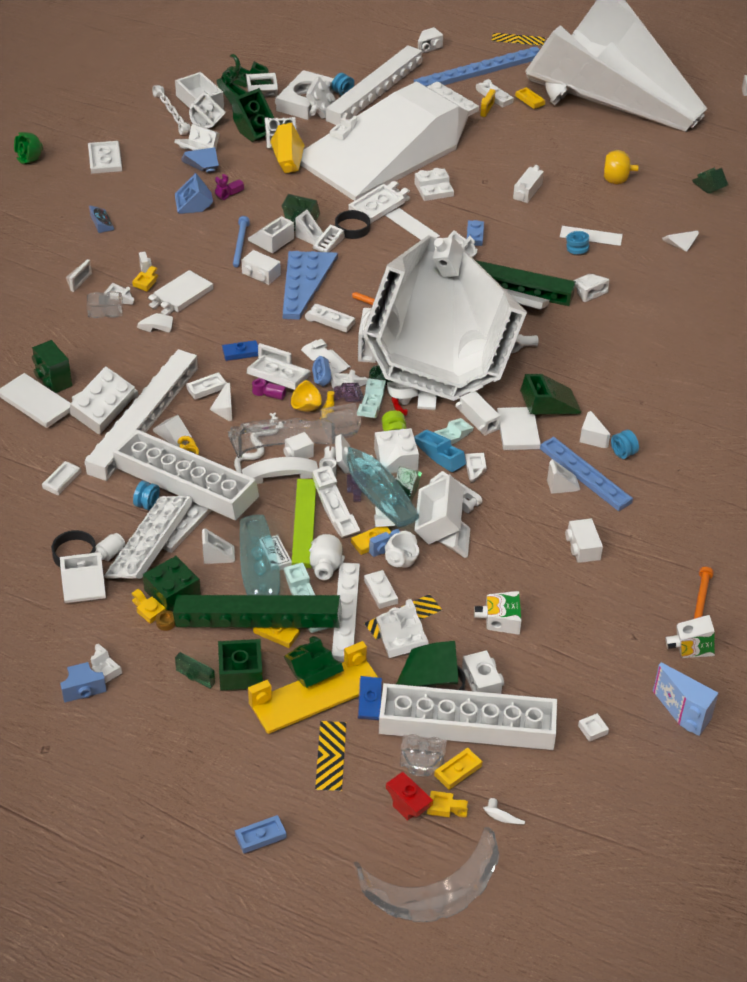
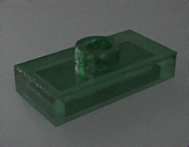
[175,652,215,689]

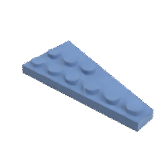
[283,251,338,320]

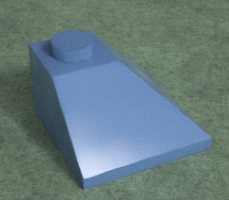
[181,147,219,173]
[175,173,213,214]

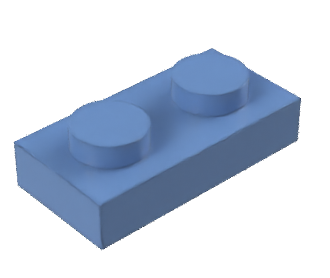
[467,220,484,246]
[235,815,287,854]

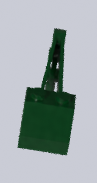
[216,54,275,142]

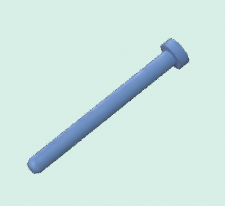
[233,216,250,267]

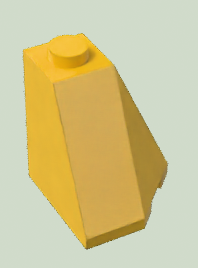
[270,122,304,173]

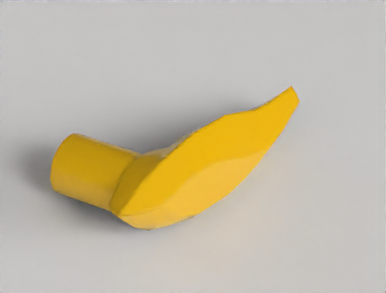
[319,391,334,421]

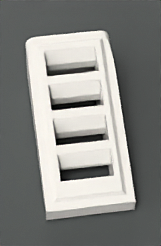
[313,224,345,252]

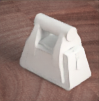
[573,274,609,302]

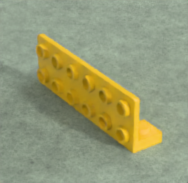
[248,641,382,734]

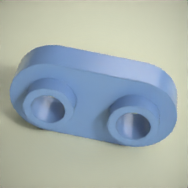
[312,356,331,386]

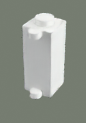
[513,165,544,203]
[455,391,501,436]

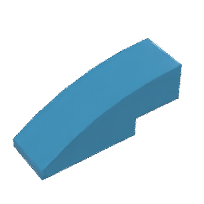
[414,430,466,472]

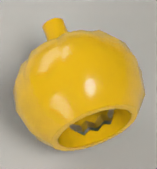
[604,150,638,184]

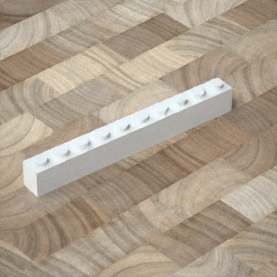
[326,46,423,125]
[85,349,198,481]

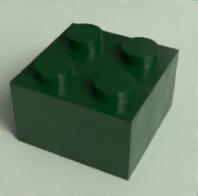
[32,340,72,393]
[143,556,201,612]
[218,639,263,691]

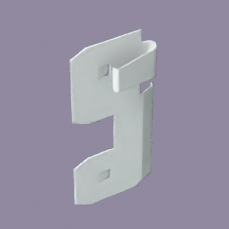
[301,339,351,373]

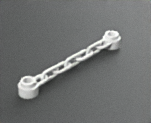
[152,85,191,135]

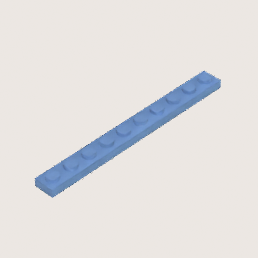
[414,47,540,87]

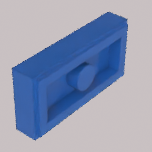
[222,340,258,361]
[358,676,382,720]

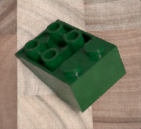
[520,374,581,414]

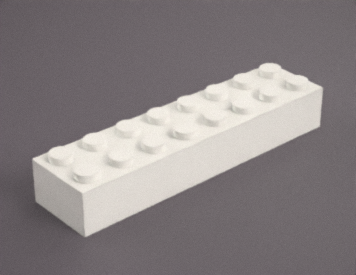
[113,430,259,521]
[379,683,557,750]

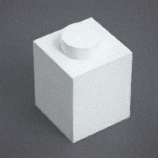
[283,432,314,459]

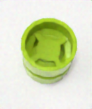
[381,410,407,431]

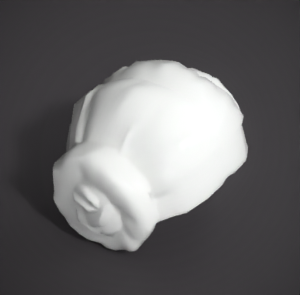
[385,531,419,568]

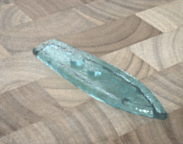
[347,447,420,527]
[240,514,280,595]

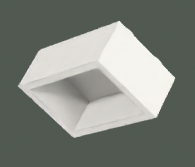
[175,72,224,108]
[70,366,135,435]
[414,474,464,544]

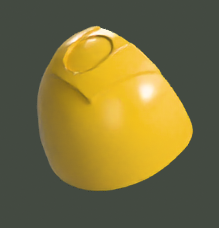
[291,380,322,412]

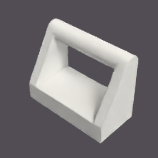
[246,73,278,97]

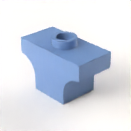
[60,662,107,703]

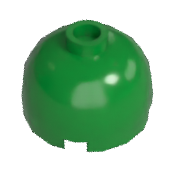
[14,132,43,164]

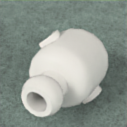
[309,534,345,580]

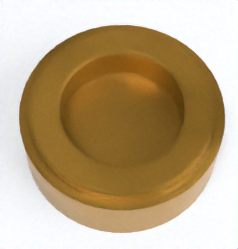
[156,611,176,631]

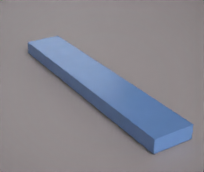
[540,437,633,511]

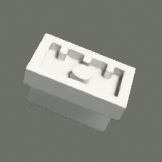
[174,124,220,151]

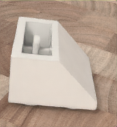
[248,216,294,253]
[60,552,106,603]

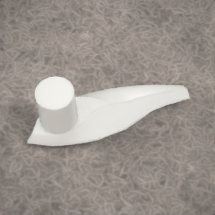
[483,798,525,825]

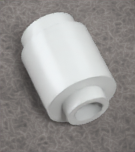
[95,533,125,561]

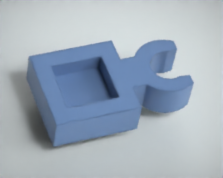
[369,529,400,557]

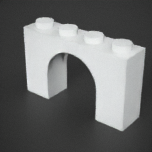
[275,70,334,120]

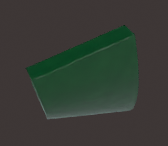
[233,61,273,88]
[284,636,344,688]
[396,641,459,688]

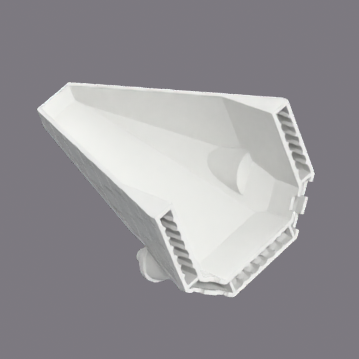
[525,0,707,132]
[361,235,527,401]

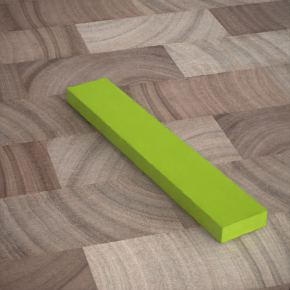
[292,479,316,568]

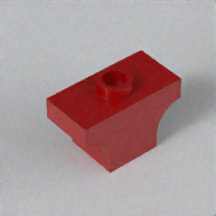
[386,771,433,821]

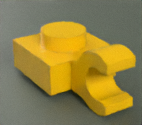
[132,266,158,291]
[132,589,166,624]
[427,791,468,818]

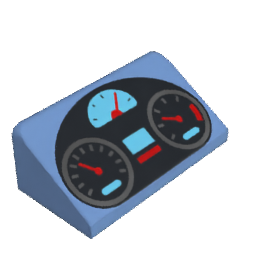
[89,206,114,233]

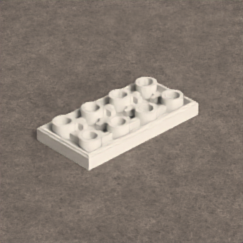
[0,373,71,428]

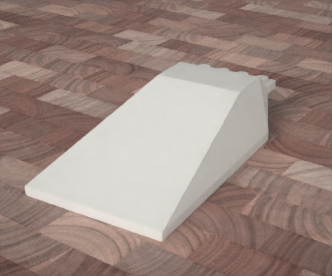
[300,81,479,201]

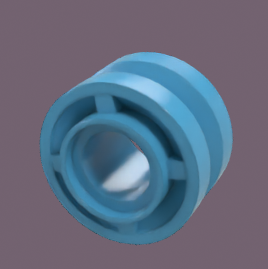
[332,73,354,96]
[566,231,589,254]
[611,429,639,459]
[133,480,160,511]

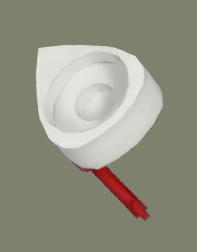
[387,382,418,416]

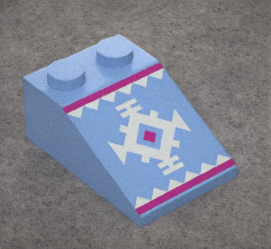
[653,662,718,736]

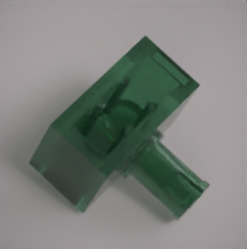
[281,194,320,232]

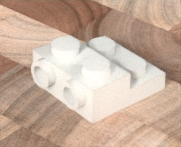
[415,168,454,201]

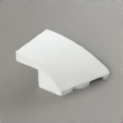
[376,599,429,658]

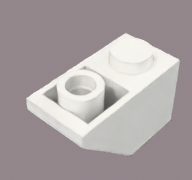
[418,27,443,53]

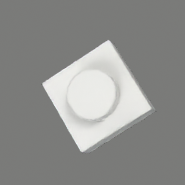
[139,252,152,273]
[578,713,609,742]

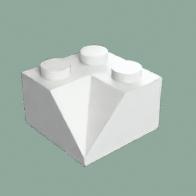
[374,428,419,474]

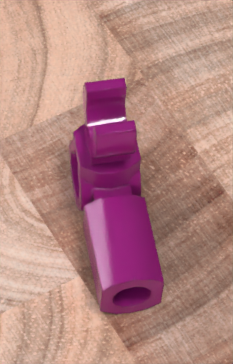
[214,174,244,200]
[252,377,286,400]

